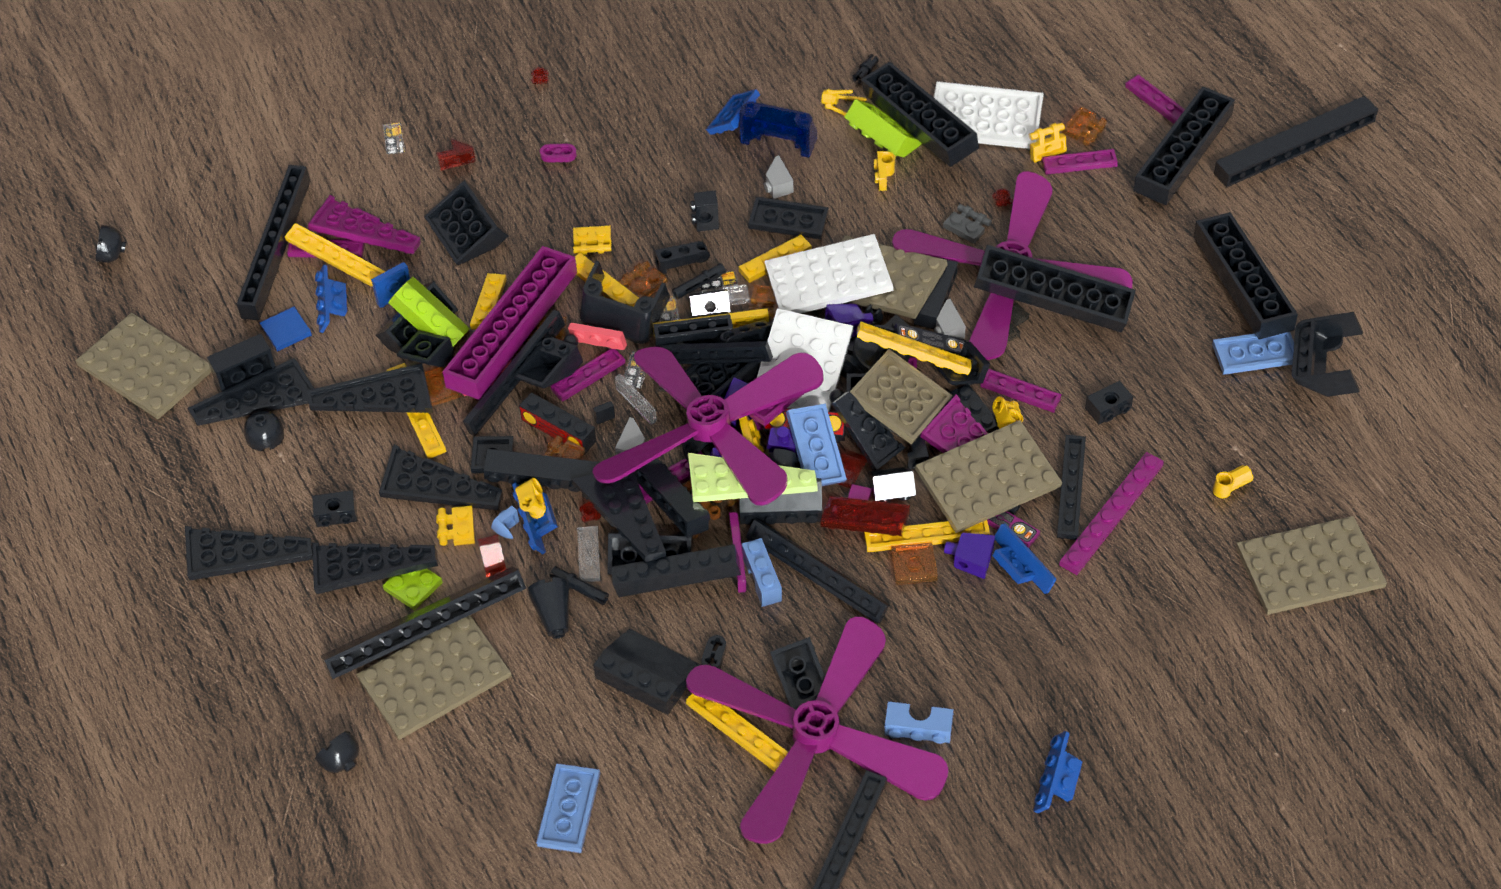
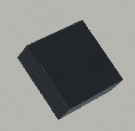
[593,401,615,425]

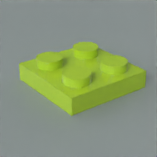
[383,569,443,611]

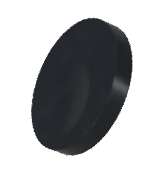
[853,325,910,373]

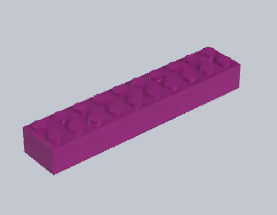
[443,246,577,400]

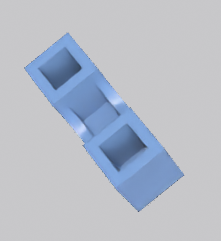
[742,538,782,607]
[885,702,954,744]

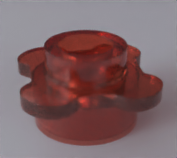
[531,68,549,84]
[992,189,1013,207]
[579,502,601,523]

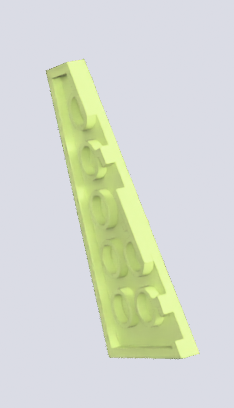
[688,453,817,503]

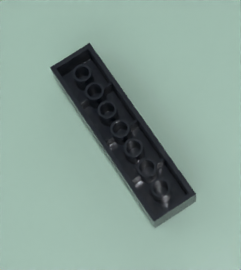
[861,61,979,167]
[1133,86,1235,205]
[1194,212,1298,340]
[974,244,1136,333]

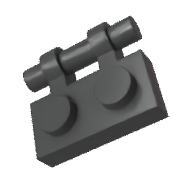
[943,204,992,244]

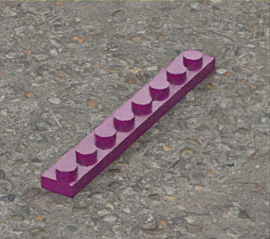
[1059,452,1164,575]

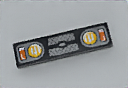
[894,323,966,356]

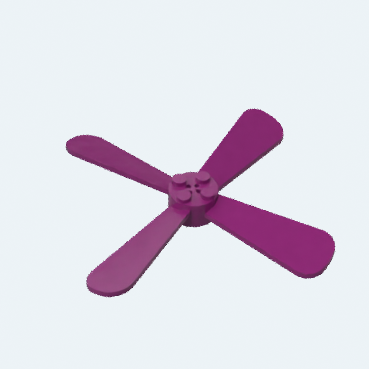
[892,171,1133,360]
[593,347,824,506]
[686,617,948,844]

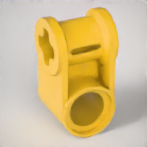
[992,396,1024,429]
[515,478,546,519]

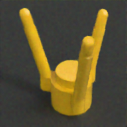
[821,89,867,116]

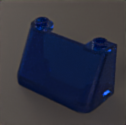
[739,102,818,158]

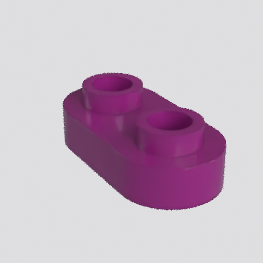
[540,144,577,162]

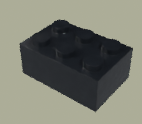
[207,334,275,392]

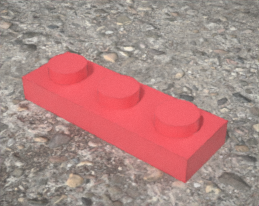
[568,323,627,350]

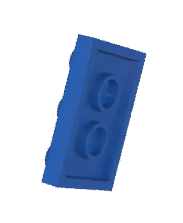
[706,89,760,135]

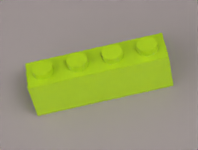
[844,99,922,158]
[388,277,470,347]

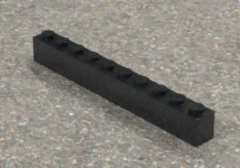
[1214,96,1378,188]
[237,165,310,321]
[321,566,526,679]

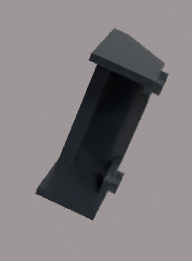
[580,261,670,344]
[1292,311,1363,397]

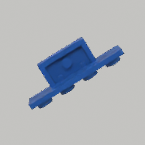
[315,265,347,333]
[512,482,558,555]
[992,523,1056,594]
[1034,731,1082,814]

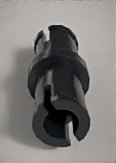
[852,54,879,84]

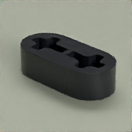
[701,635,726,669]

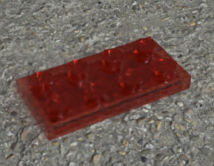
[820,496,910,536]

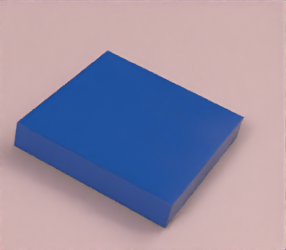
[371,262,410,308]
[260,307,312,352]

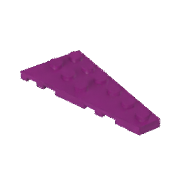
[308,195,420,254]
[920,394,988,453]

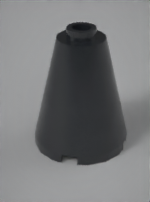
[528,577,569,639]

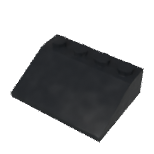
[424,180,509,265]
[666,362,760,399]
[593,628,701,715]

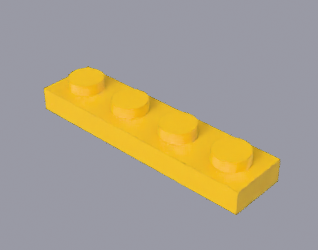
[739,235,812,283]
[470,273,507,330]

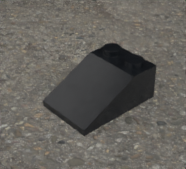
[767,637,825,710]

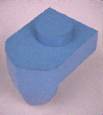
[491,506,519,539]

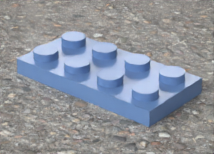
[1212,332,1294,375]
[786,403,847,486]
[537,763,600,853]

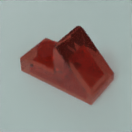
[437,139,476,171]
[836,450,867,489]
[478,535,506,577]

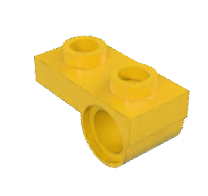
[874,151,895,191]

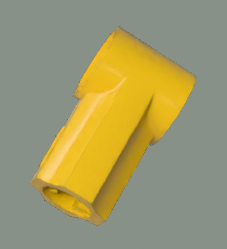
[1212,465,1253,498]

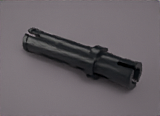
[672,263,726,300]
[550,566,609,606]

